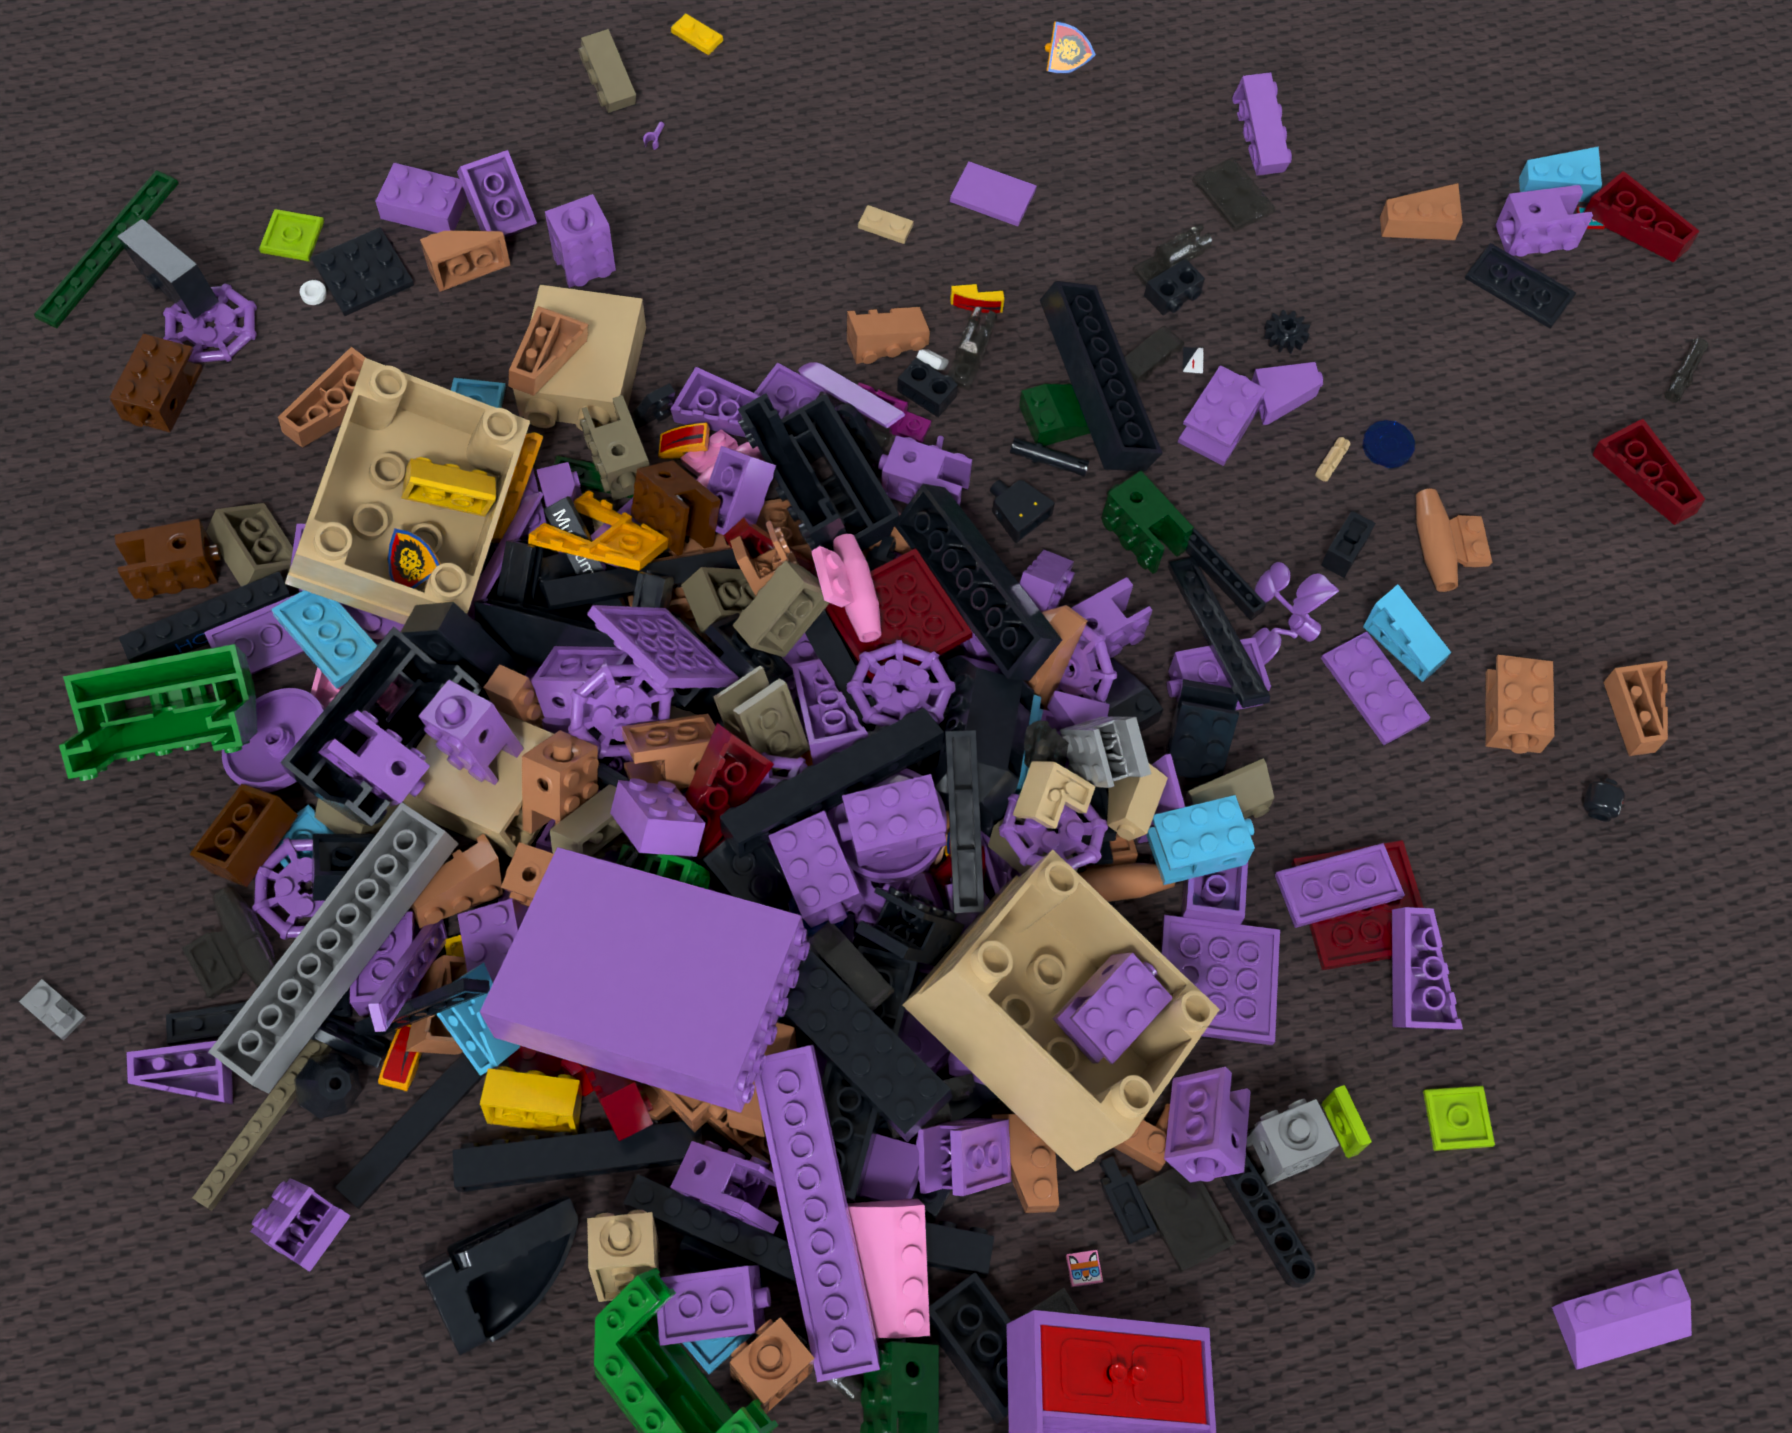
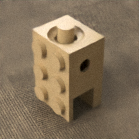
[587,1210,660,1302]

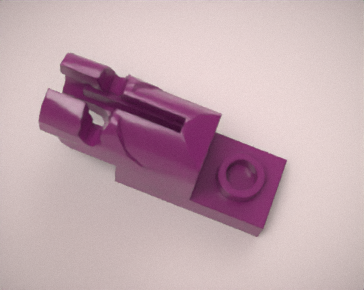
[858,383,931,443]

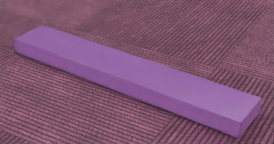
[368,919,448,1032]

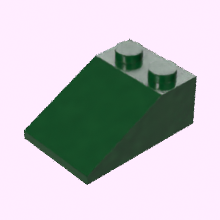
[1019,384,1090,446]

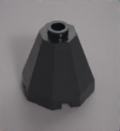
[294,1053,362,1119]

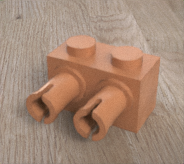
[1114,1104,1170,1172]

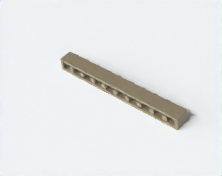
[192,1039,332,1211]

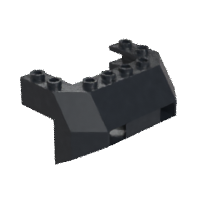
[738,393,900,552]
[474,539,675,680]
[280,626,483,826]
[918,655,1034,838]

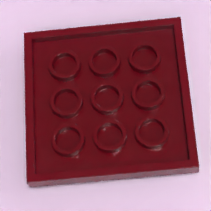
[825,548,973,684]
[1291,840,1424,971]

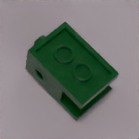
[1101,471,1194,574]
[860,1338,939,1433]

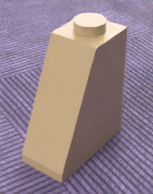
[1107,764,1168,841]

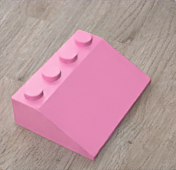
[847,1198,930,1338]

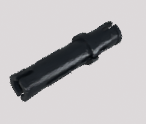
[1010,437,1090,477]

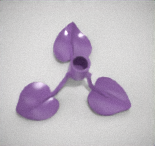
[1252,562,1339,665]

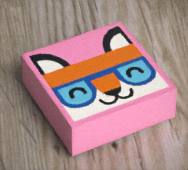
[1066,1250,1103,1287]

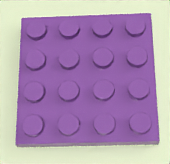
[587,605,739,689]
[1160,915,1280,1045]

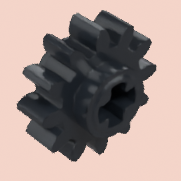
[1264,310,1310,354]

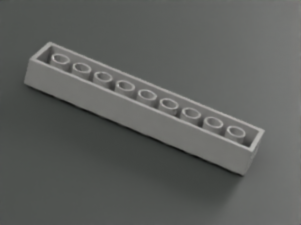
[209,803,458,1094]

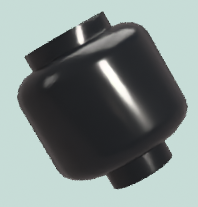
[1583,778,1625,822]

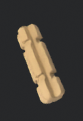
[1315,437,1350,482]

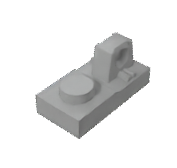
[19,979,86,1041]

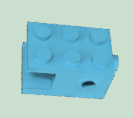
[1146,795,1255,885]

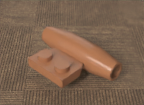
[1416,489,1493,592]
[1078,833,1175,902]

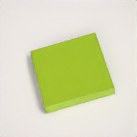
[259,209,324,261]
[1321,1085,1372,1158]
[1423,1086,1495,1151]

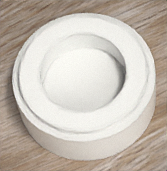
[300,280,327,305]

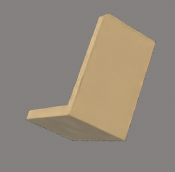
[1013,761,1095,829]

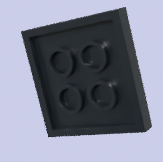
[311,227,414,317]

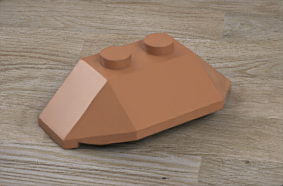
[1023,605,1088,710]

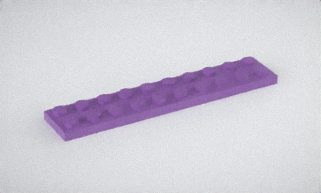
[754,1045,880,1382]

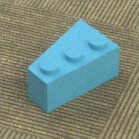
[1519,147,1602,202]
[1363,585,1451,682]
[437,962,520,1076]

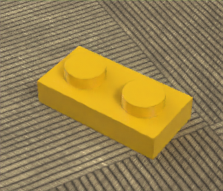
[671,13,723,55]

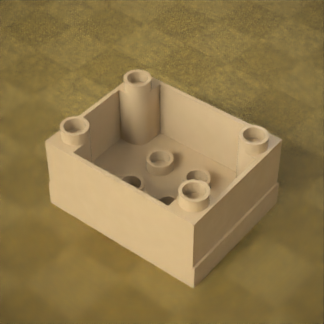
[285,358,530,625]
[903,850,1220,1171]

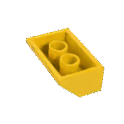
[401,457,496,517]
[480,1066,582,1135]

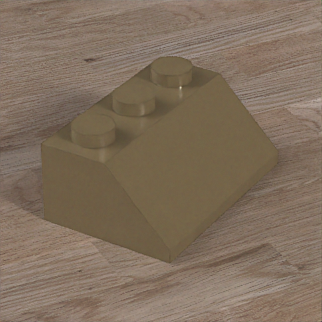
[206,503,293,587]
[733,560,829,657]
[1184,758,1274,819]

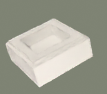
[917,349,949,370]

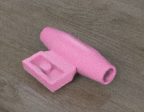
[680,429,765,488]
[811,534,881,642]

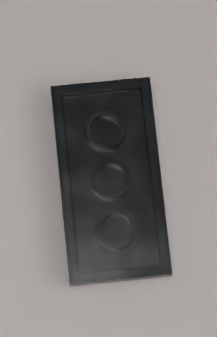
[1465,243,1576,329]

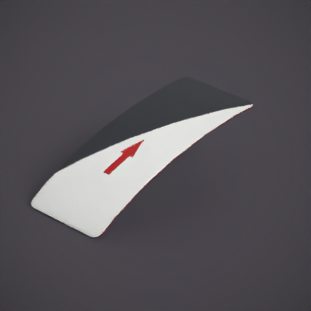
[1183,347,1203,373]

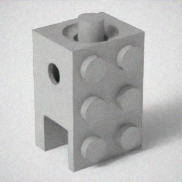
[1060,717,1151,788]
[1246,1099,1339,1186]

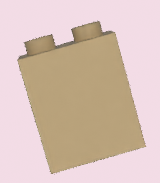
[513,285,646,431]
[403,710,554,858]

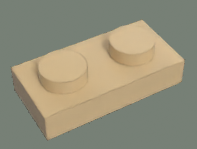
[858,205,914,244]

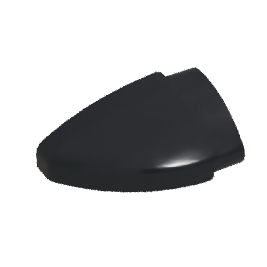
[418,1196,578,1356]

